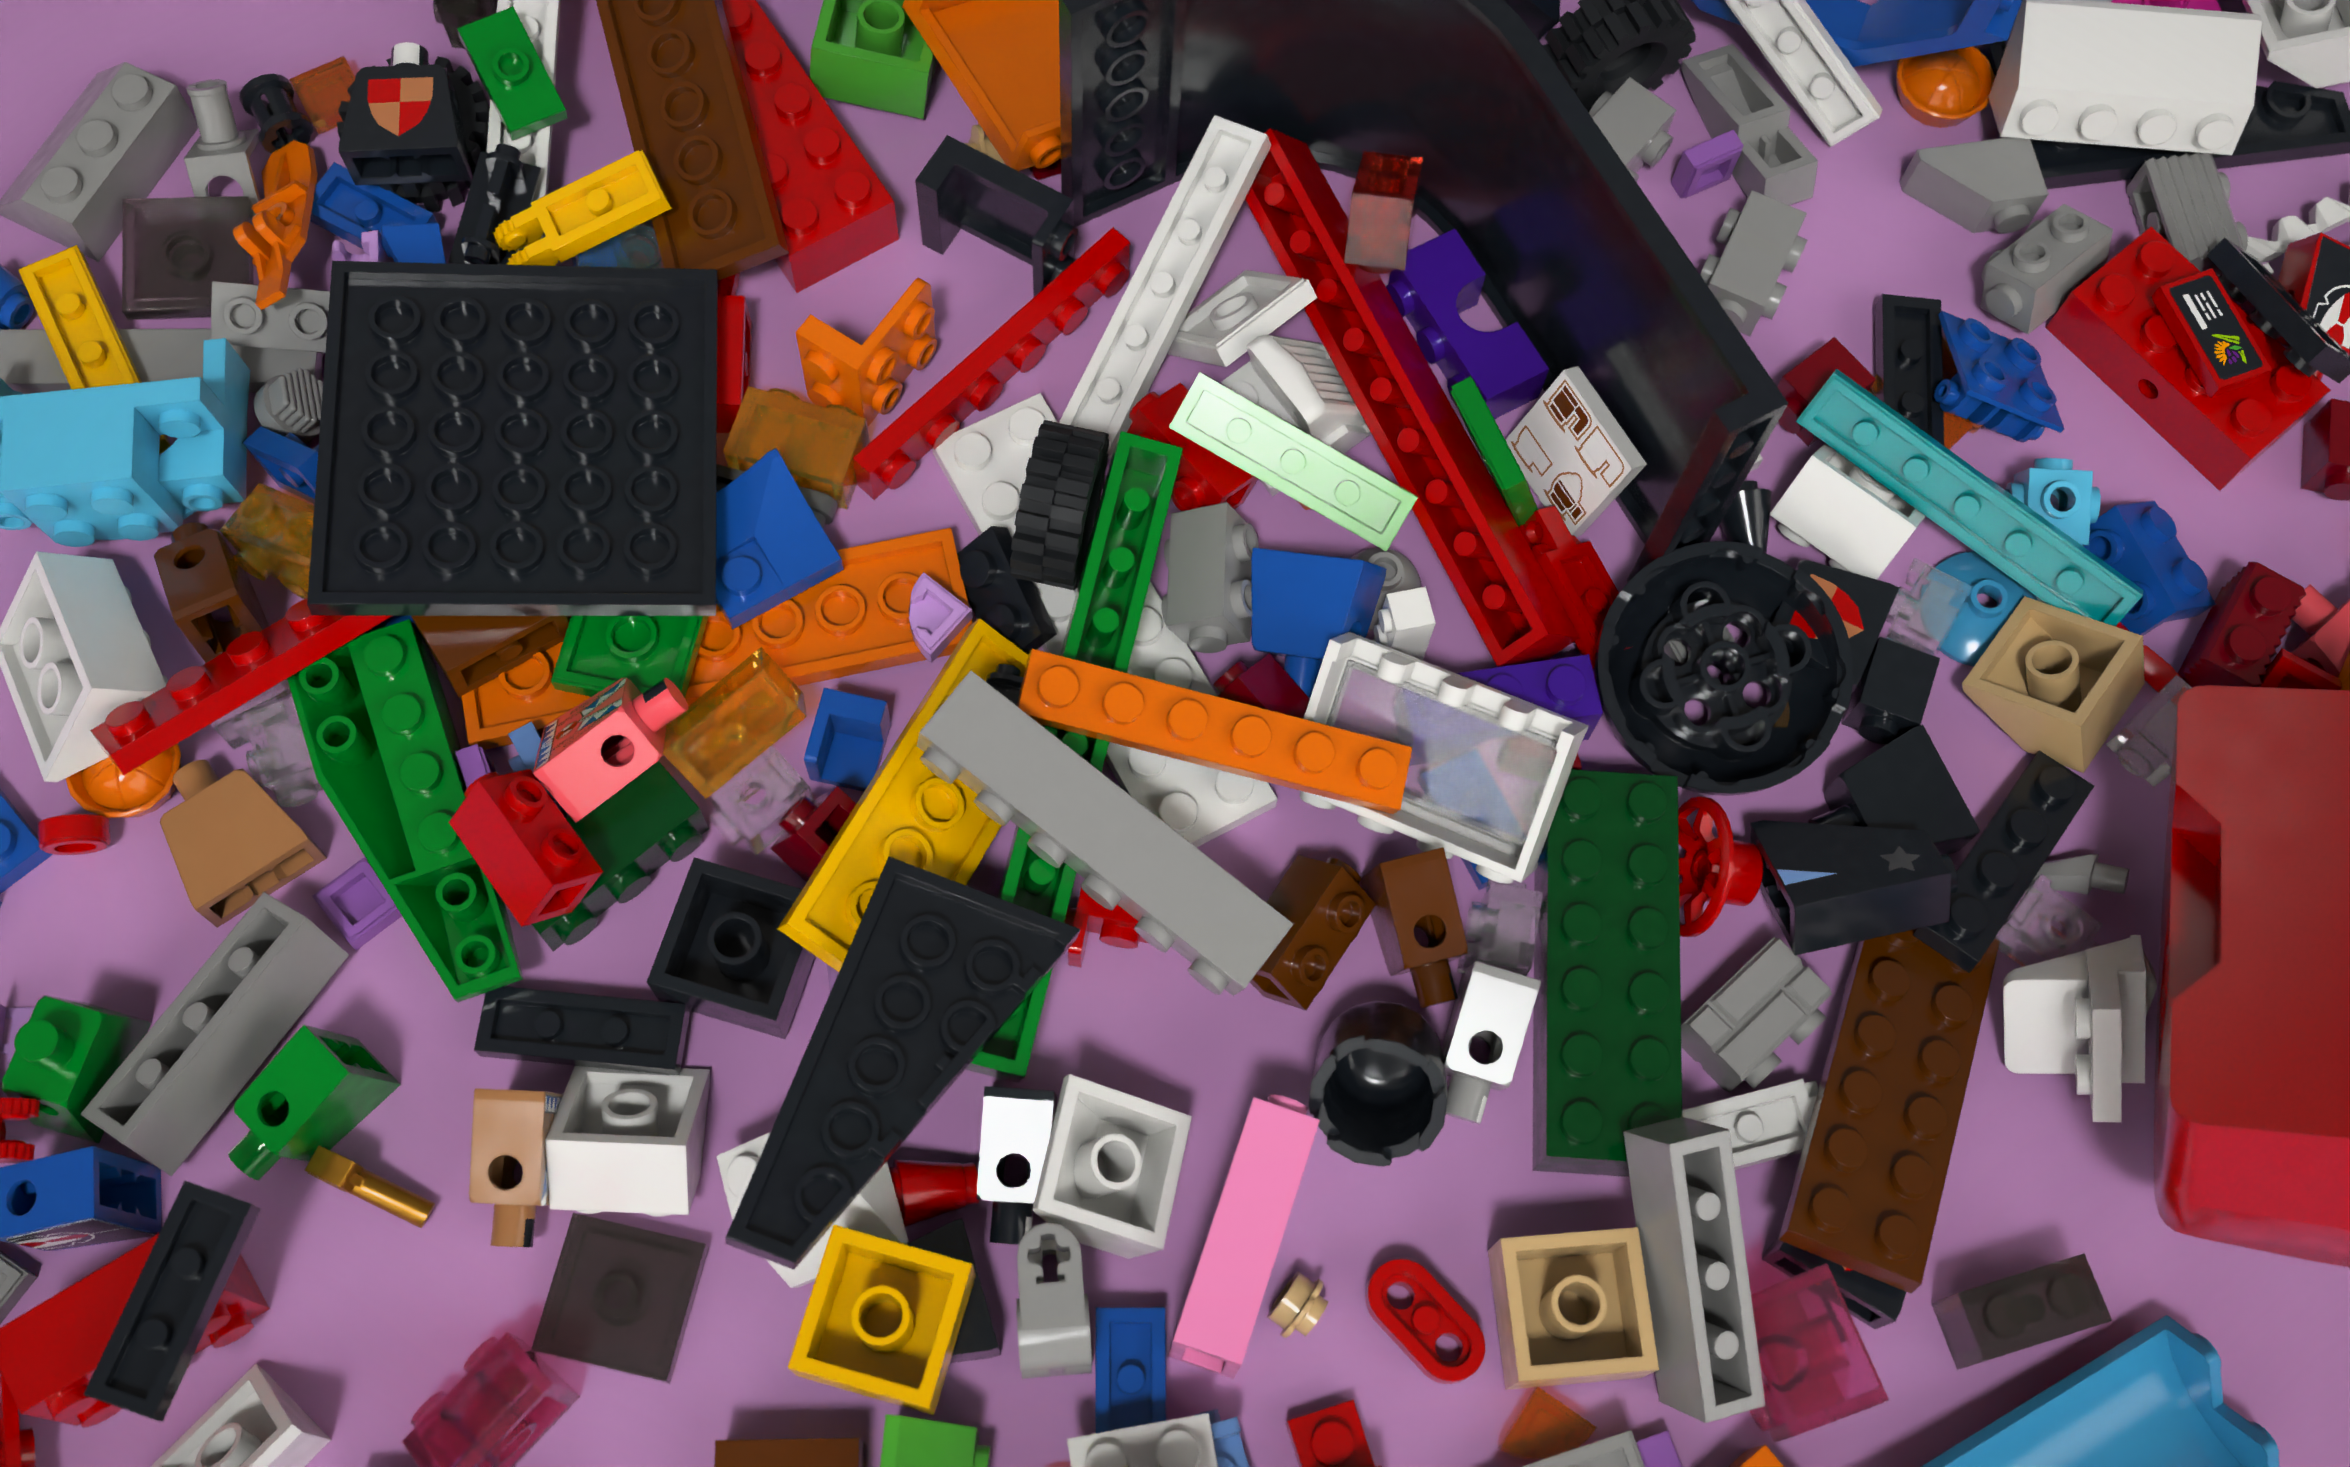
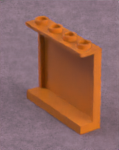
[902,0,1061,171]

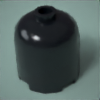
[1308,1000,1448,1167]

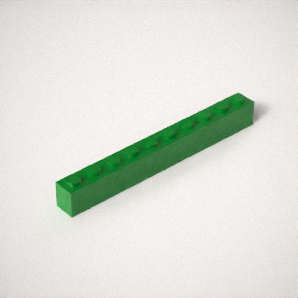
[965,431,1183,1083]

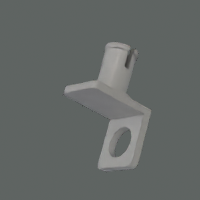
[184,79,260,224]

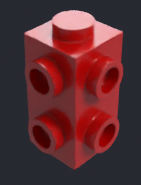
[1127,382,1258,511]
[449,769,603,927]

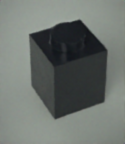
[1842,637,1940,744]

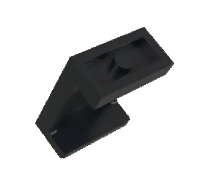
[915,135,1078,297]

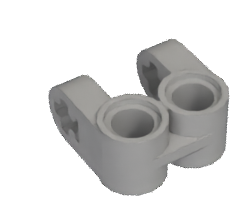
[1016,1223,1092,1379]

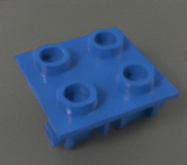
[1934,311,2065,442]

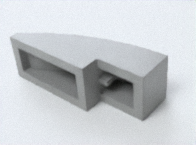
[1681,44,1818,205]

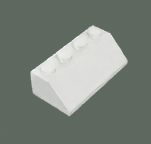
[1989,0,2262,155]

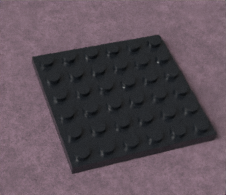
[307,261,718,616]

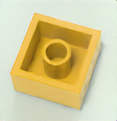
[787,1224,976,1416]

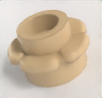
[1267,1271,1328,1338]

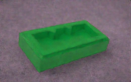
[457,7,567,141]

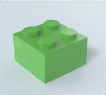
[809,0,937,119]

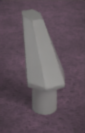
[2029,853,2130,895]

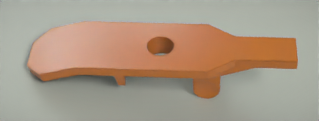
[233,140,318,310]

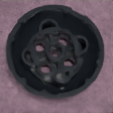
[1595,541,1854,796]

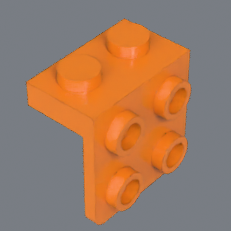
[795,278,937,429]

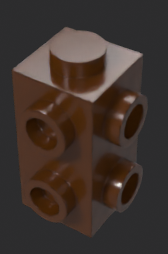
[1250,855,1376,1011]

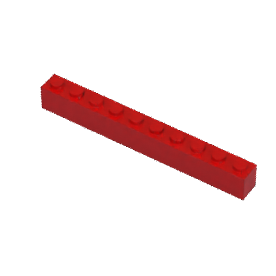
[1245,128,1580,667]

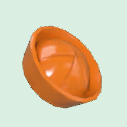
[1896,46,1995,128]
[65,743,181,818]

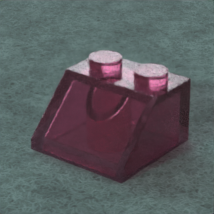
[1749,1263,1889,1442]
[402,1332,581,1467]

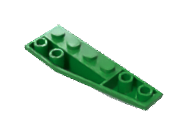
[287,619,523,1002]

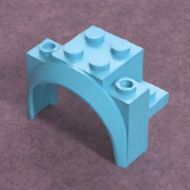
[0,338,250,547]

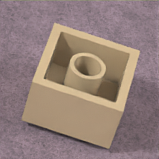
[1488,1227,1659,1390]

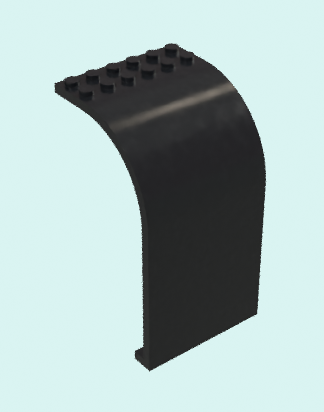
[1059,0,1790,581]

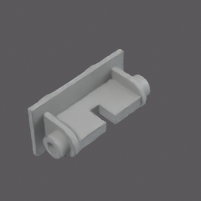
[211,281,330,353]

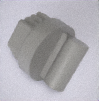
[254,367,323,444]

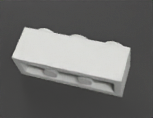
[1372,587,1436,660]

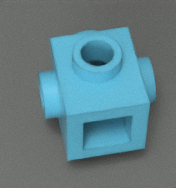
[2005,458,2101,547]

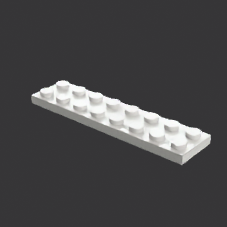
[932,393,1277,848]

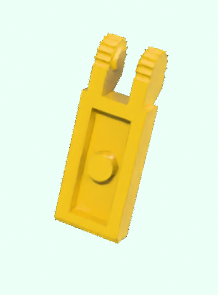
[493,150,672,266]

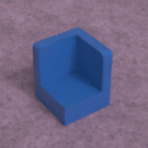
[804,688,891,792]

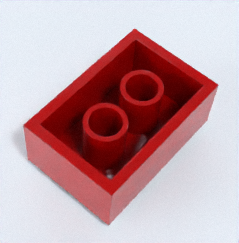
[0,1233,270,1428]

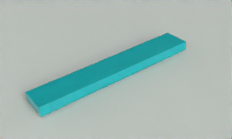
[1796,369,2143,626]

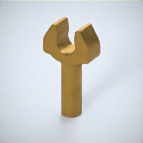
[304,1145,435,1228]

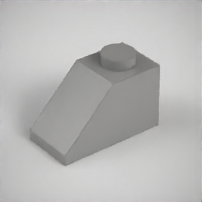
[1899,137,2049,233]

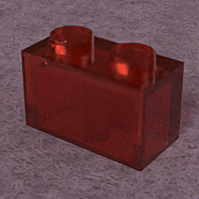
[1344,151,1423,274]

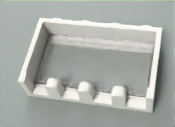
[1299,632,1589,884]

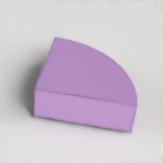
[909,572,973,663]

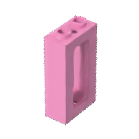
[1168,1094,1320,1379]

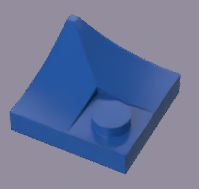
[716,448,844,629]

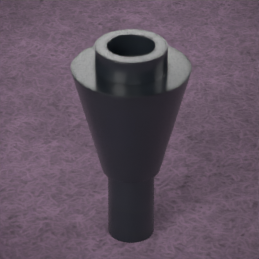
[1720,481,1772,553]

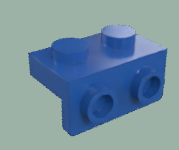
[2084,501,2216,636]

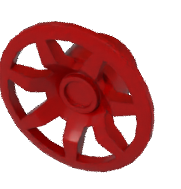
[1678,796,1763,937]

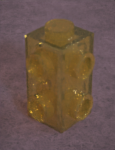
[219,483,314,599]

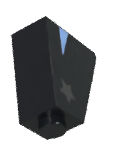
[1750,820,1958,955]

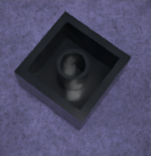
[647,857,815,1039]

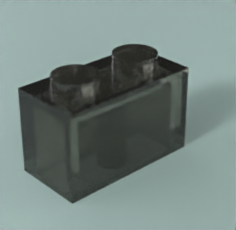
[1931,1253,2112,1370]

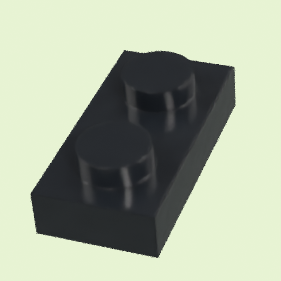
[957,526,1057,655]

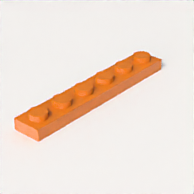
[1017,649,1413,814]

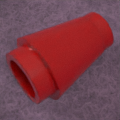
[889,1159,980,1227]

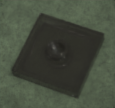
[122,196,254,320]
[531,1213,709,1384]

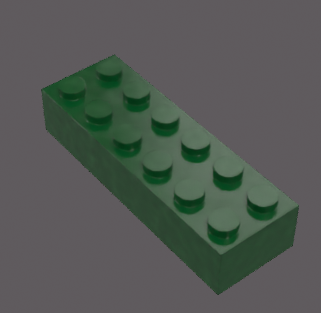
[1532,768,1682,1177]

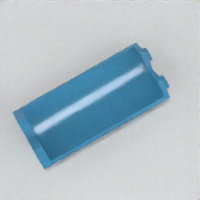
[1921,1315,2279,1467]

